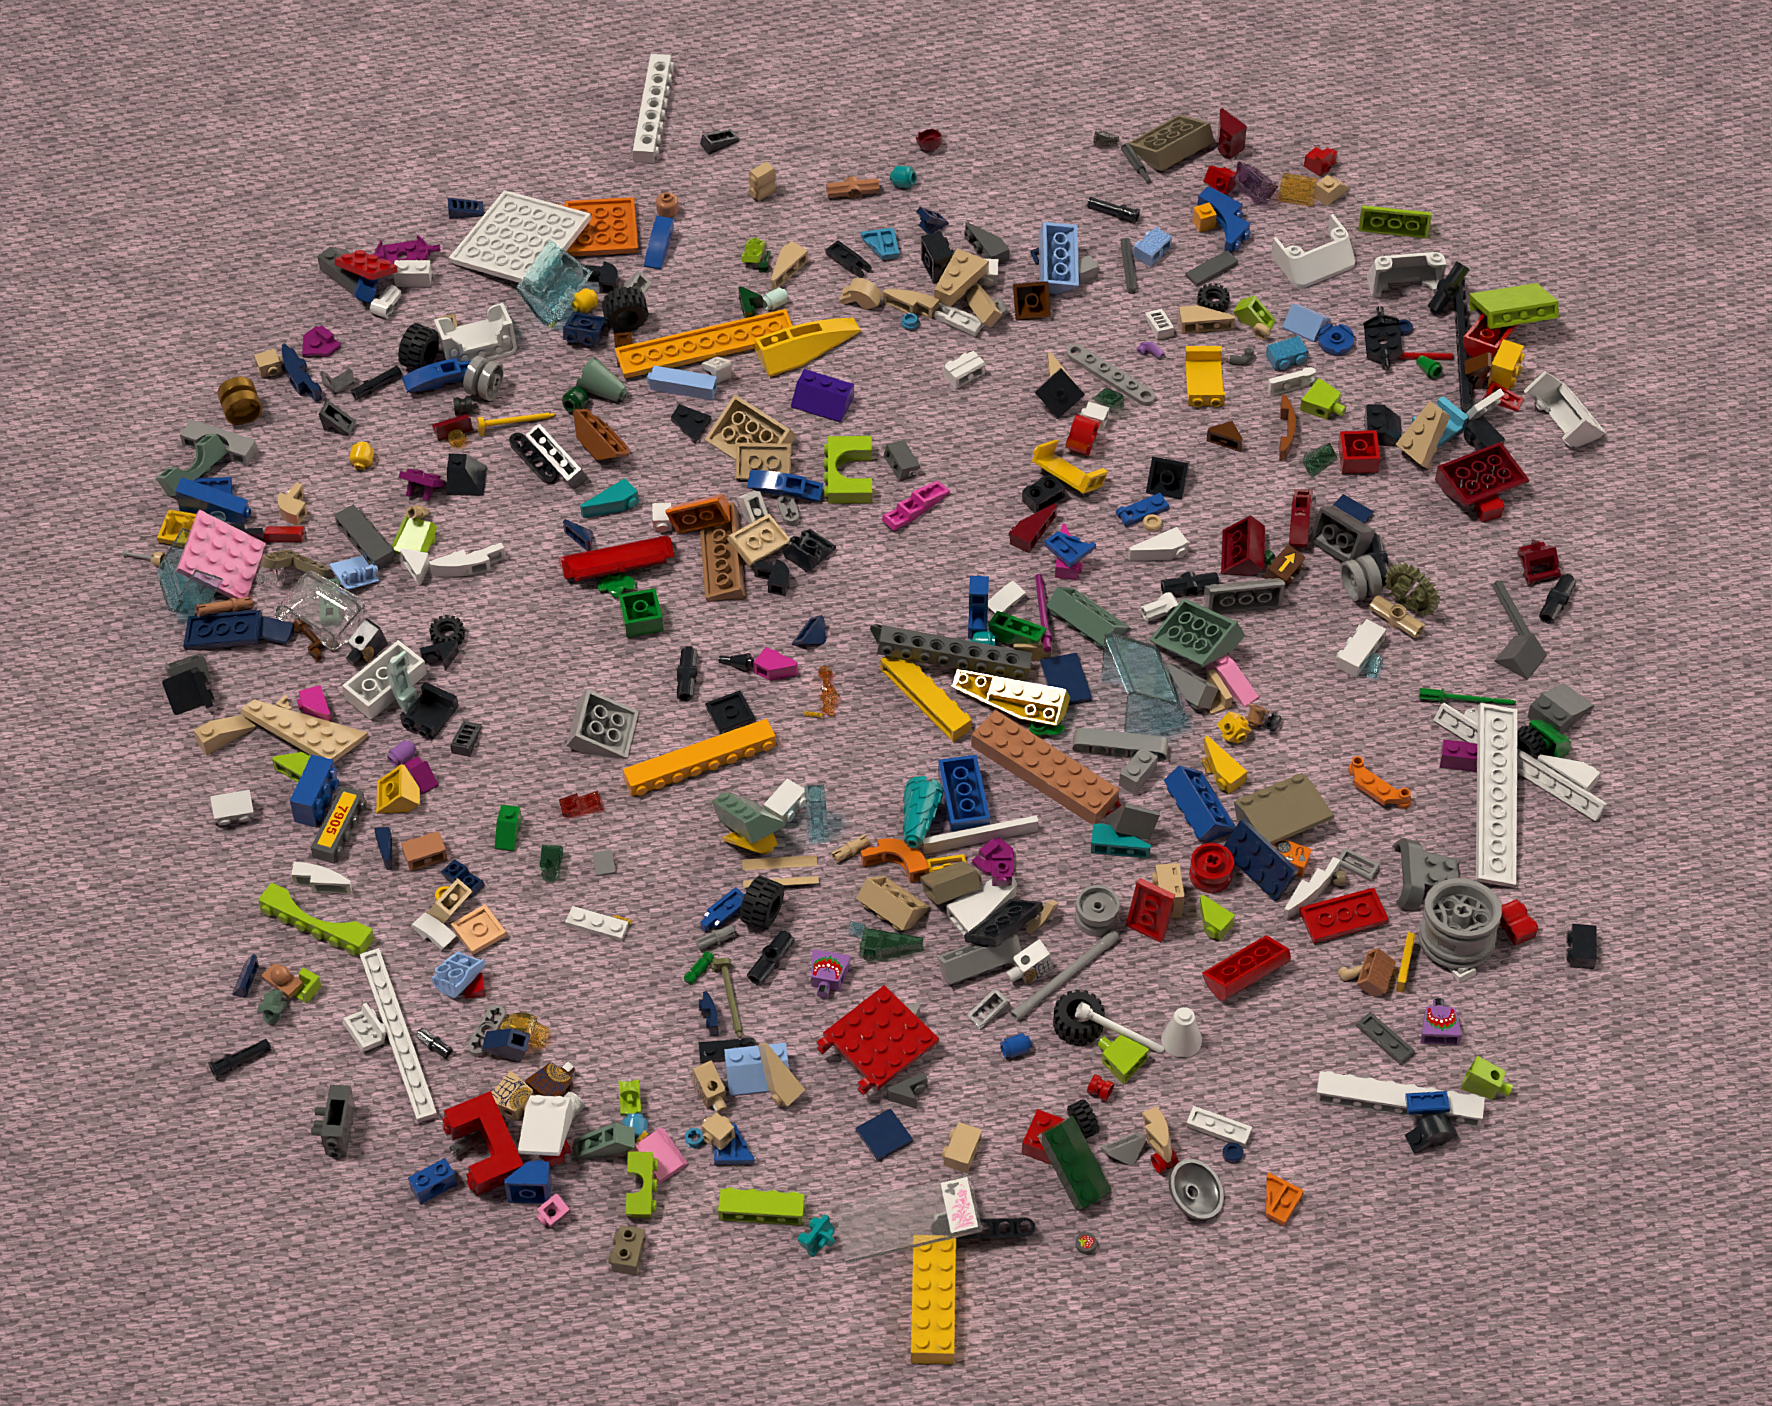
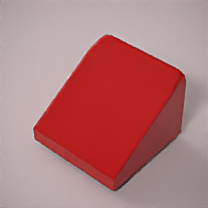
[464,973,485,999]

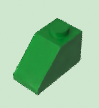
[494,804,522,851]

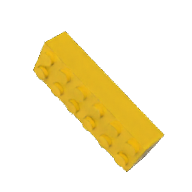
[911,1236,956,1364]

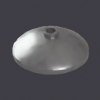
[1168,1159,1224,1220]

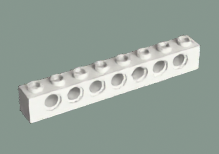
[633,54,674,163]

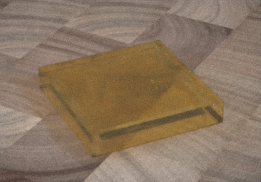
[1277,172,1317,207]

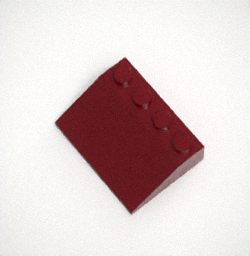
[1435,442,1530,507]

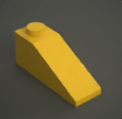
[1203,735,1247,794]

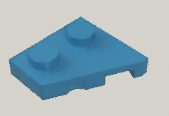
[861,228,899,260]

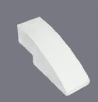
[291,862,352,894]

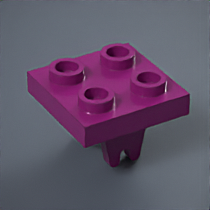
[398,468,446,501]

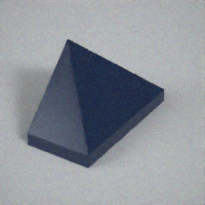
[563,519,593,551]
[791,615,826,646]

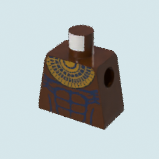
[525,1062,575,1097]

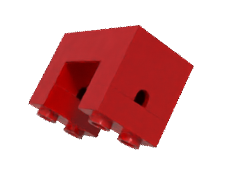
[442,1091,523,1196]

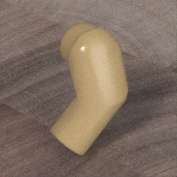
[1338,964,1363,981]

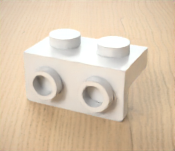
[343,1003,387,1052]

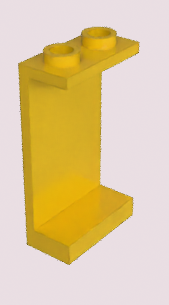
[1185,346,1225,407]
[1032,439,1108,494]

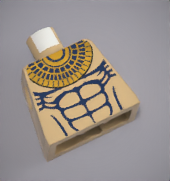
[692,1060,727,1113]
[492,1071,534,1121]

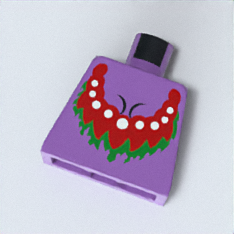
[811,949,851,998]
[1420,998,1462,1045]

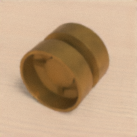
[217,377,262,425]

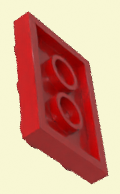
[335,250,398,280]
[1125,878,1176,943]

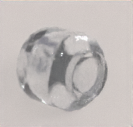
[256,566,286,590]

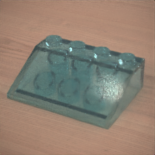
[516,240,592,329]

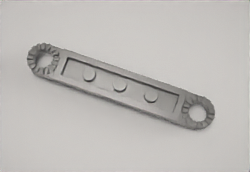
[1067,344,1155,406]

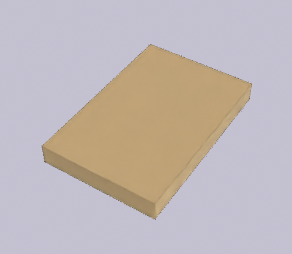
[735,443,791,480]
[727,514,790,567]

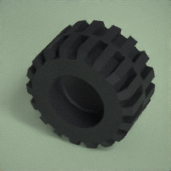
[602,286,649,332]
[398,323,440,370]
[740,875,784,931]
[1053,989,1105,1046]

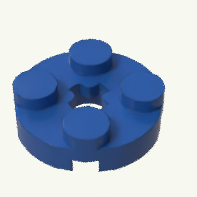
[1318,324,1354,356]

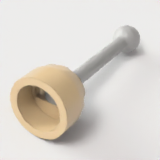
[122,550,166,567]

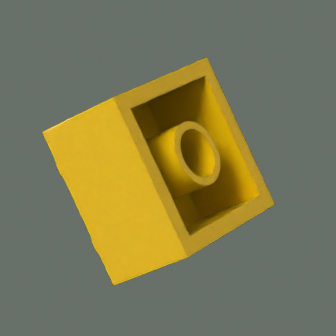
[1487,339,1525,390]

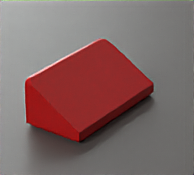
[264,526,304,542]

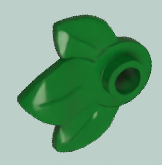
[598,572,635,598]
[1029,720,1065,736]

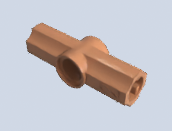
[826,176,880,199]

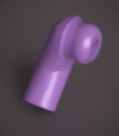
[1137,342,1164,359]

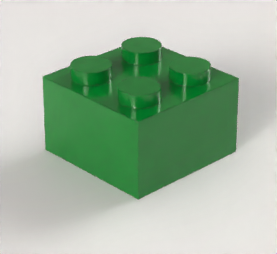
[619,588,664,638]

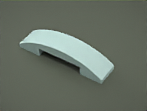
[387,651,419,712]

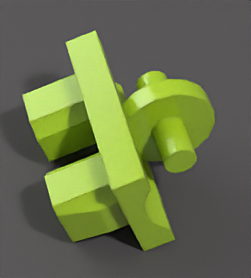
[618,1079,642,1117]

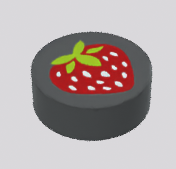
[1075,1232,1097,1254]

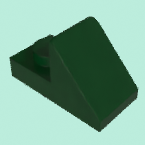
[738,286,763,318]

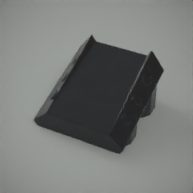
[783,529,836,573]

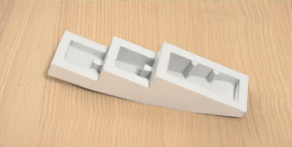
[1283,857,1340,920]

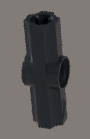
[1427,261,1469,315]
[1366,533,1388,586]
[1161,572,1219,596]
[1539,574,1576,624]
[676,646,698,701]
[747,930,795,986]

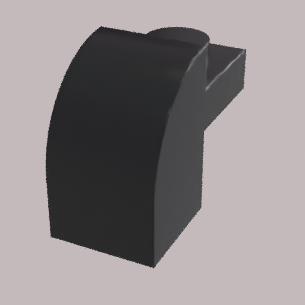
[584,261,619,294]
[754,559,790,597]
[1405,1115,1457,1153]

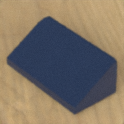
[259,616,294,644]
[232,954,259,998]

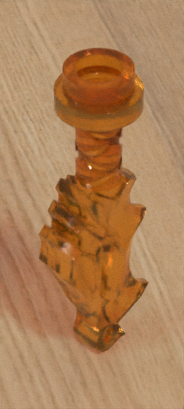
[818,665,838,716]

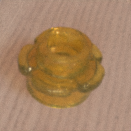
[448,429,466,447]

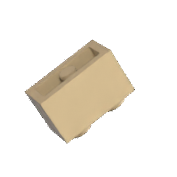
[942,1122,982,1174]

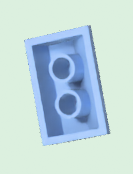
[724,1043,789,1096]

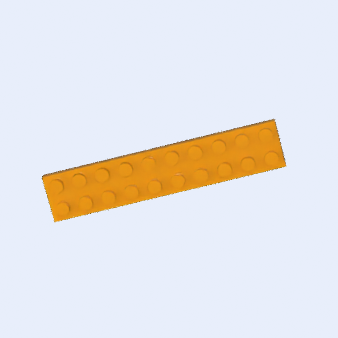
[615,309,793,379]

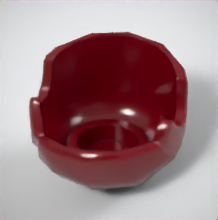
[915,129,942,151]

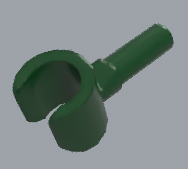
[758,250,771,272]
[1264,550,1275,565]

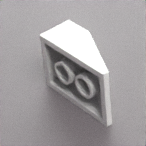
[518,1095,573,1156]

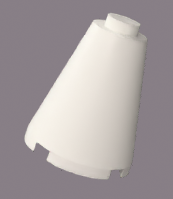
[1161,1007,1202,1058]

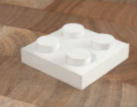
[1466,388,1505,422]

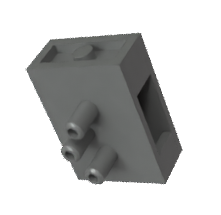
[311,1085,355,1158]

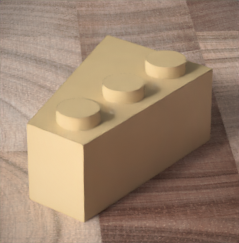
[1396,401,1450,469]

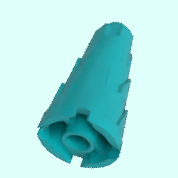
[903,776,944,848]

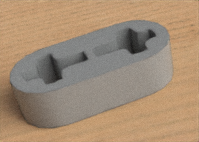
[778,494,799,526]

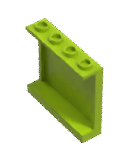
[1469,283,1559,329]

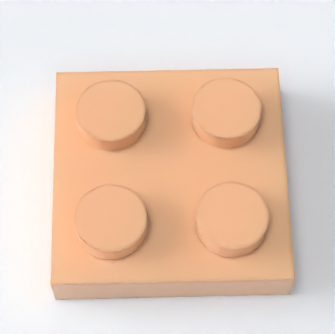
[451,904,507,955]

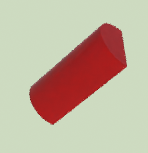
[1463,313,1520,359]
[1202,935,1291,1001]

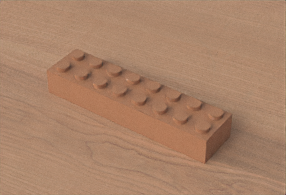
[971,710,1119,825]

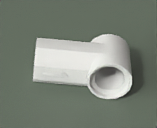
[370,285,402,319]
[1140,592,1179,622]

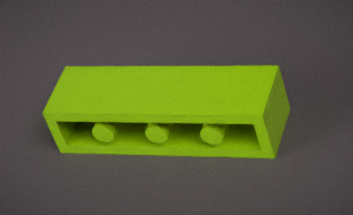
[718,1187,805,1226]

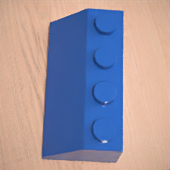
[1164,765,1236,842]

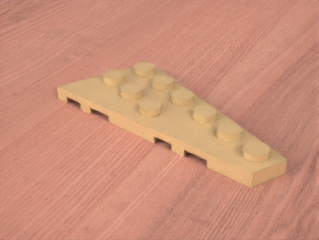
[241,699,368,762]

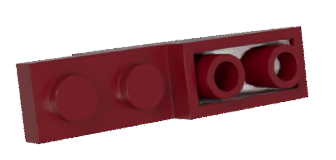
[1289,489,1313,547]

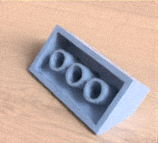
[1039,222,1079,295]

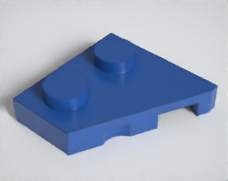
[1044,531,1096,567]
[714,1124,754,1165]

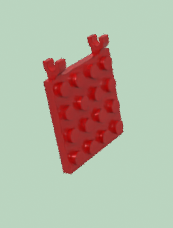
[817,985,939,1095]

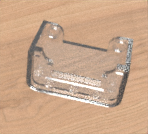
[275,571,365,651]

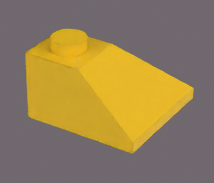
[376,764,420,814]
[722,831,778,854]

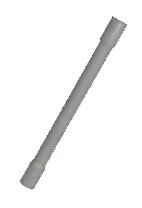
[1010,930,1120,1022]

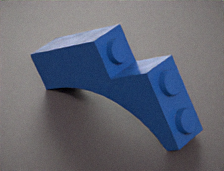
[1197,186,1251,253]

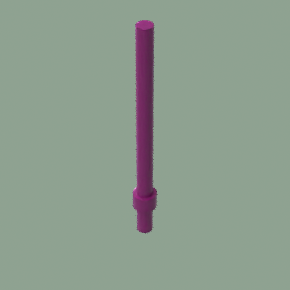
[1035,574,1052,652]

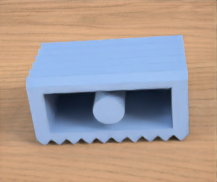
[1133,227,1172,267]

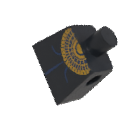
[345,618,388,665]

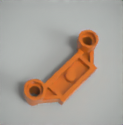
[1348,756,1411,809]

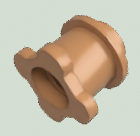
[1245,703,1270,727]

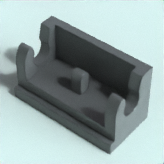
[884,440,920,481]

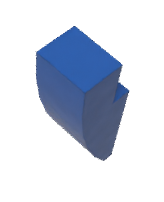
[644,216,674,270]

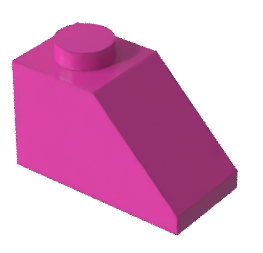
[296,685,332,722]

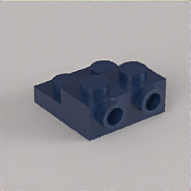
[563,312,606,346]

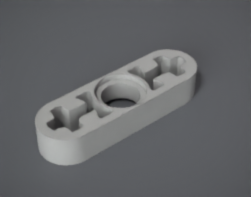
[468,1005,506,1058]

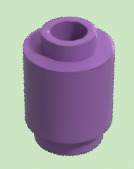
[387,740,416,767]

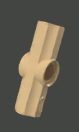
[1369,595,1425,638]

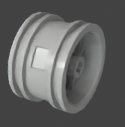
[1419,878,1502,969]

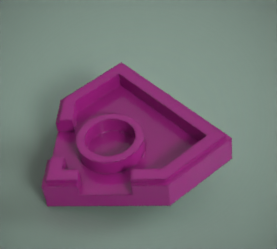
[302,325,341,358]
[972,837,1014,875]

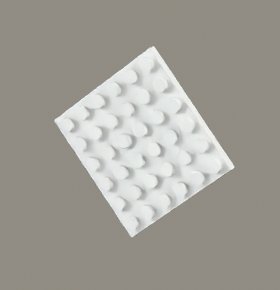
[449,190,592,288]

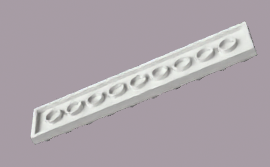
[1476,703,1517,888]

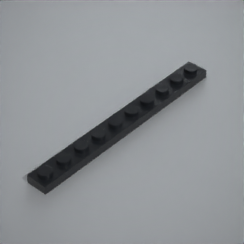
[1454,278,1473,414]

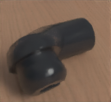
[1264,712,1282,731]

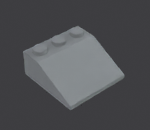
[566,689,639,759]

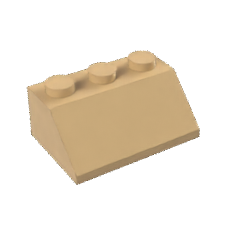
[856,875,930,931]

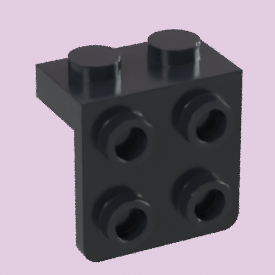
[162,667,214,715]

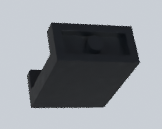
[400,682,459,740]

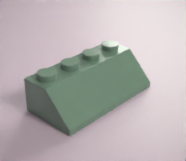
[1046,587,1131,648]
[712,792,786,844]

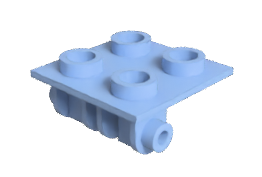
[329,556,380,590]

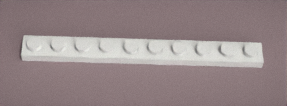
[1433,703,1607,821]
[360,948,437,1123]

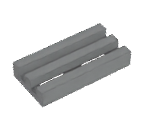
[1338,848,1380,882]

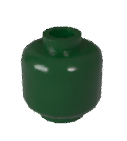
[562,387,589,413]

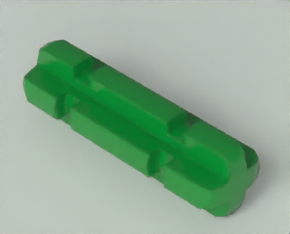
[684,951,714,985]

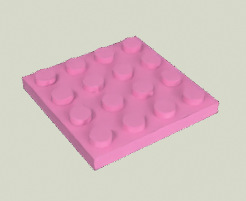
[176,510,266,601]

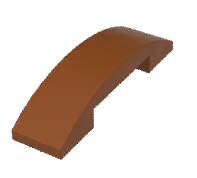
[1279,395,1296,461]

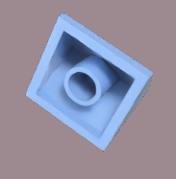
[1282,304,1330,342]

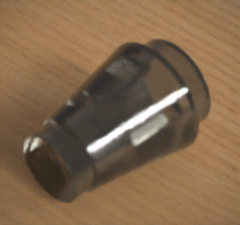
[1093,130,1119,147]

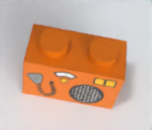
[1272,839,1312,877]

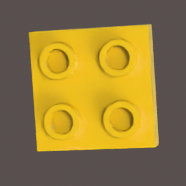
[157,509,196,547]

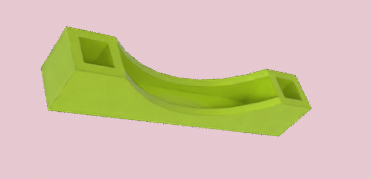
[258,882,375,956]

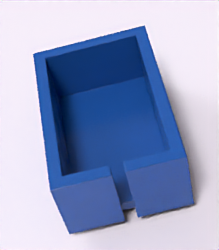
[290,754,339,827]

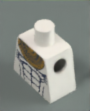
[1006,939,1054,984]

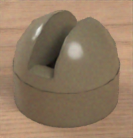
[1332,870,1347,887]

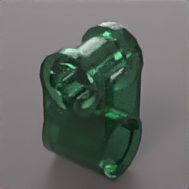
[539,845,563,882]

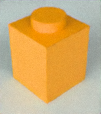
[1192,203,1217,233]

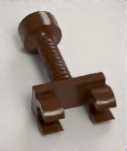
[293,616,338,662]

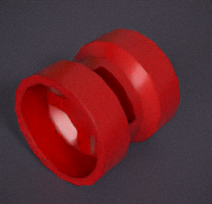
[1087,1074,1115,1102]
[1150,1149,1179,1174]

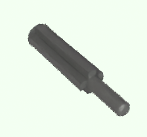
[1121,143,1151,183]

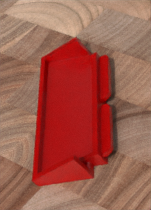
[558,535,674,581]

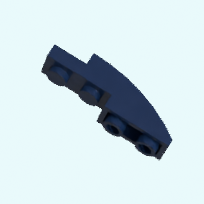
[282,343,322,402]

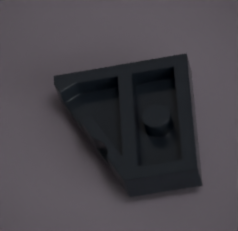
[671,404,711,444]

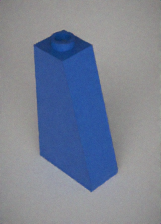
[175,478,251,523]

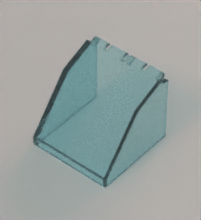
[1101,633,1189,734]

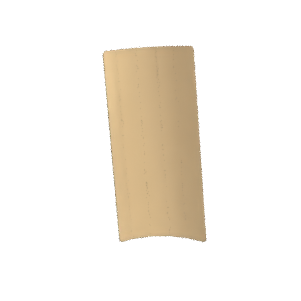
[742,855,819,888]

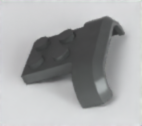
[1392,838,1459,911]

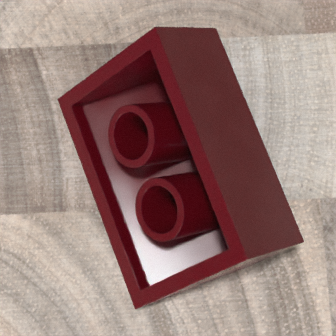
[1221,515,1265,576]

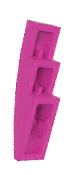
[882,480,950,531]

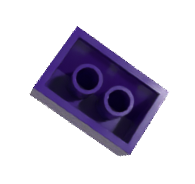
[791,369,854,423]

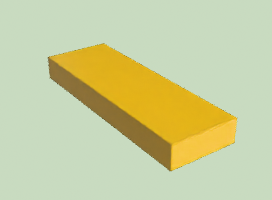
[1396,932,1415,993]

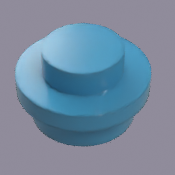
[901,313,919,330]

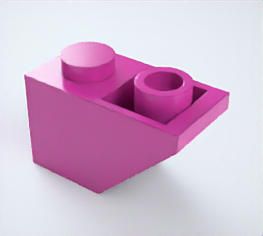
[753,647,798,681]

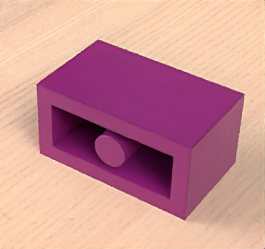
[1439,739,1477,772]

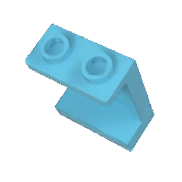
[1411,396,1469,449]

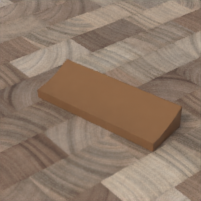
[700,502,746,602]

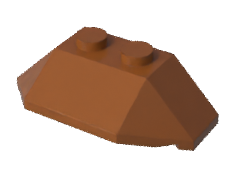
[573,409,629,461]

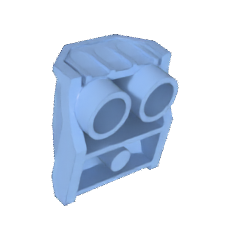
[431,951,486,998]

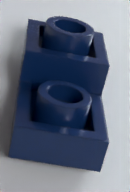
[441,859,485,898]
[699,991,719,1036]

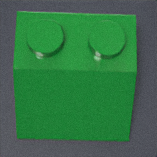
[1528,720,1572,758]

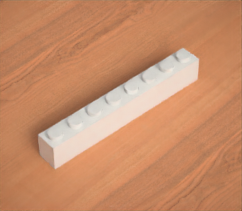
[1315,1071,1485,1128]

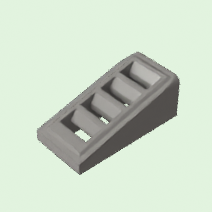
[966,988,1011,1030]

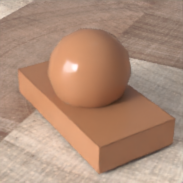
[261,962,304,999]

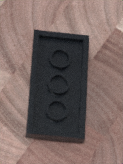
[964,899,1044,947]

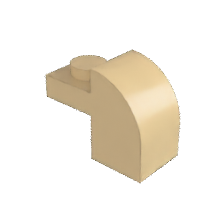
[839,278,883,310]
[277,482,308,526]

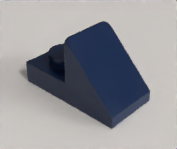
[916,207,949,234]

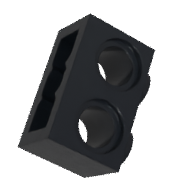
[1022,473,1065,514]

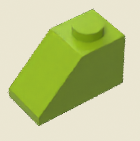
[1233,295,1276,330]
[272,752,311,783]
[1199,894,1235,941]

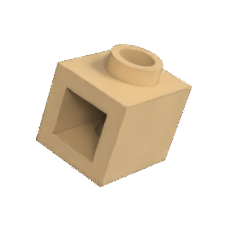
[254,349,284,378]
[702,1112,735,1151]

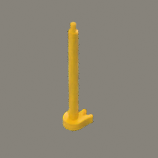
[476,412,555,436]

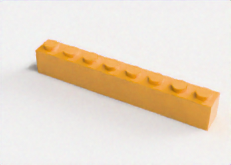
[623,719,776,797]

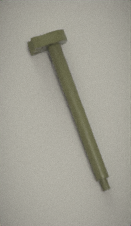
[711,958,742,1038]

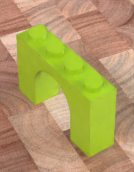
[824,436,872,504]

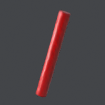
[1398,352,1453,360]

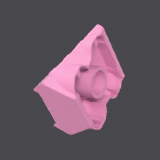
[630,1128,689,1185]

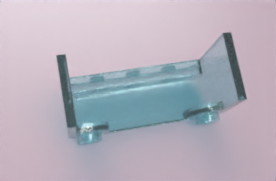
[157,528,223,613]

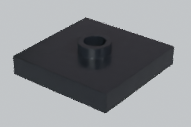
[1034,368,1085,419]
[705,690,756,735]

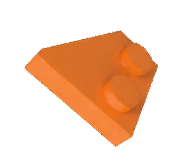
[1266,1172,1304,1226]

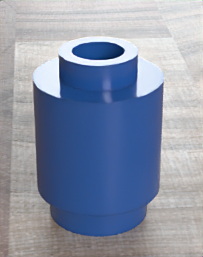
[1000,1033,1032,1058]

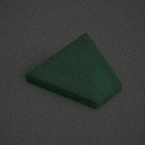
[1093,387,1125,408]
[1302,443,1338,477]

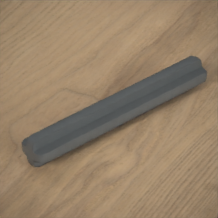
[1121,238,1137,293]
[1492,580,1531,635]

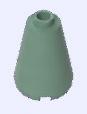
[576,357,628,402]

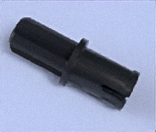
[415,1028,453,1059]

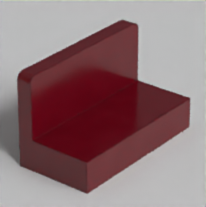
[432,414,473,441]

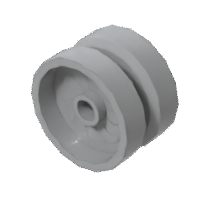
[463,356,504,401]
[1340,555,1382,602]
[1075,885,1120,937]

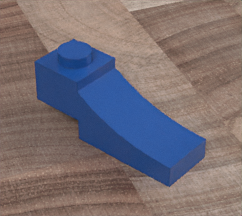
[354,275,379,303]

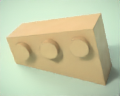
[934,248,989,307]

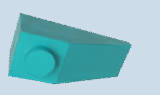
[580,478,639,518]
[1091,823,1151,859]

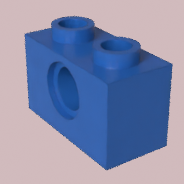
[408,1158,457,1205]

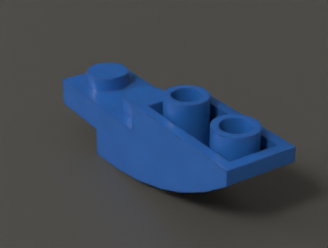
[402,358,471,393]
[747,470,823,502]

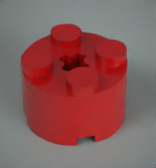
[1065,414,1101,456]

